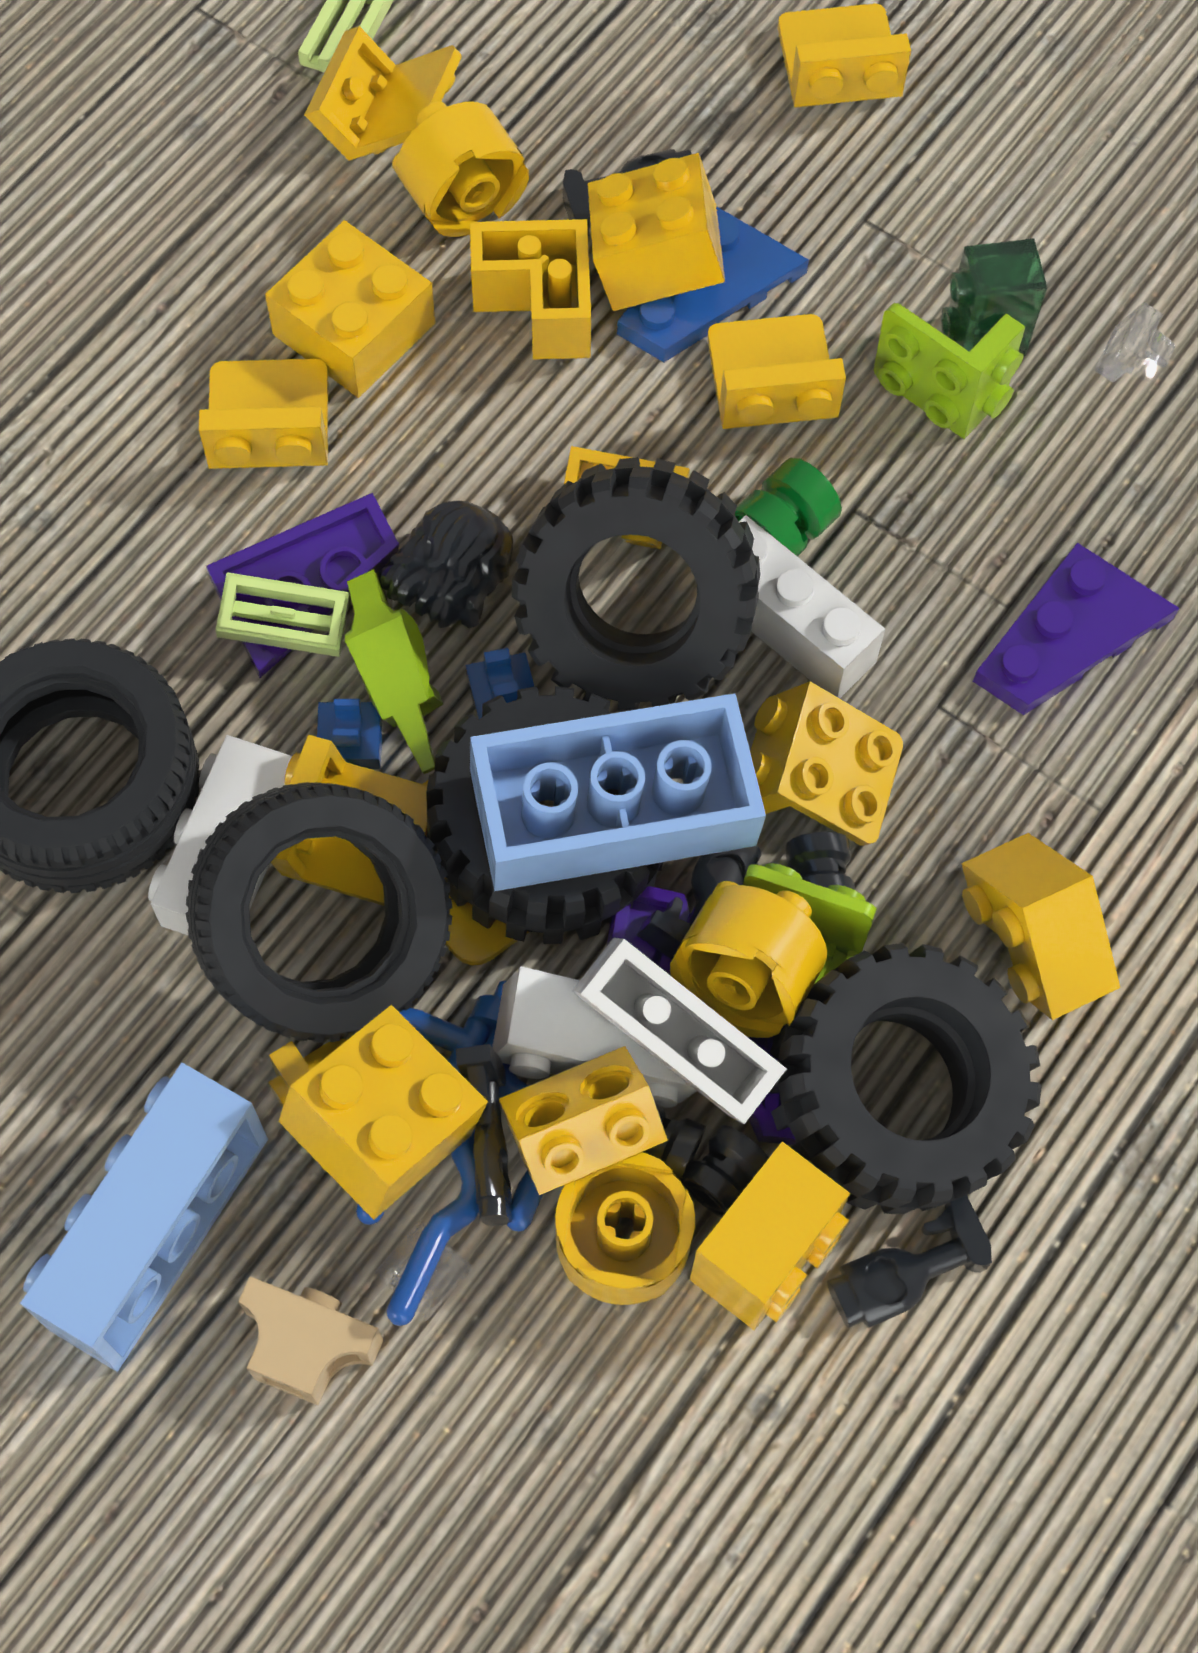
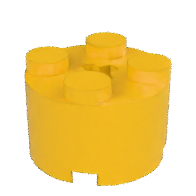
[392,101,529,237]
[670,881,827,1038]
[555,1152,695,1305]

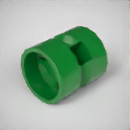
[735,458,842,556]

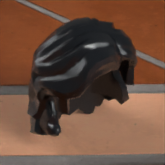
[379,500,513,628]

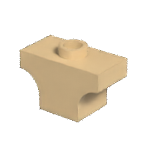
[238,1276,383,1405]

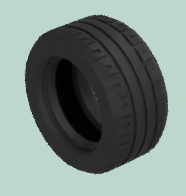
[0,638,200,893]
[186,782,453,1043]

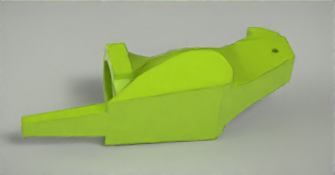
[344,569,444,774]

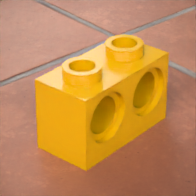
[499,1046,668,1195]

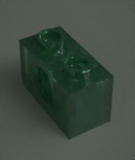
[941,238,1047,356]

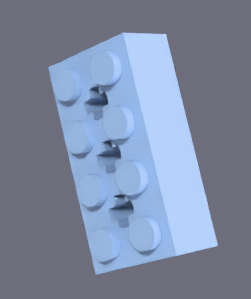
[470,693,766,891]
[20,1062,268,1372]

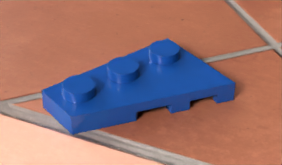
[617,206,809,362]

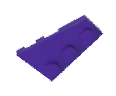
[206,493,399,678]
[973,543,1179,715]

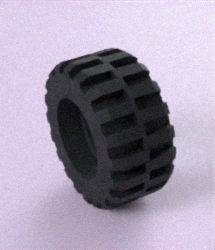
[512,457,761,712]
[426,686,664,944]
[769,943,1042,1214]

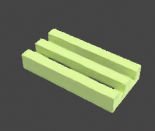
[298,0,393,73]
[215,572,350,657]

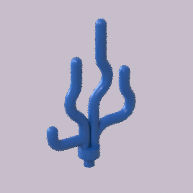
[356,981,543,1326]

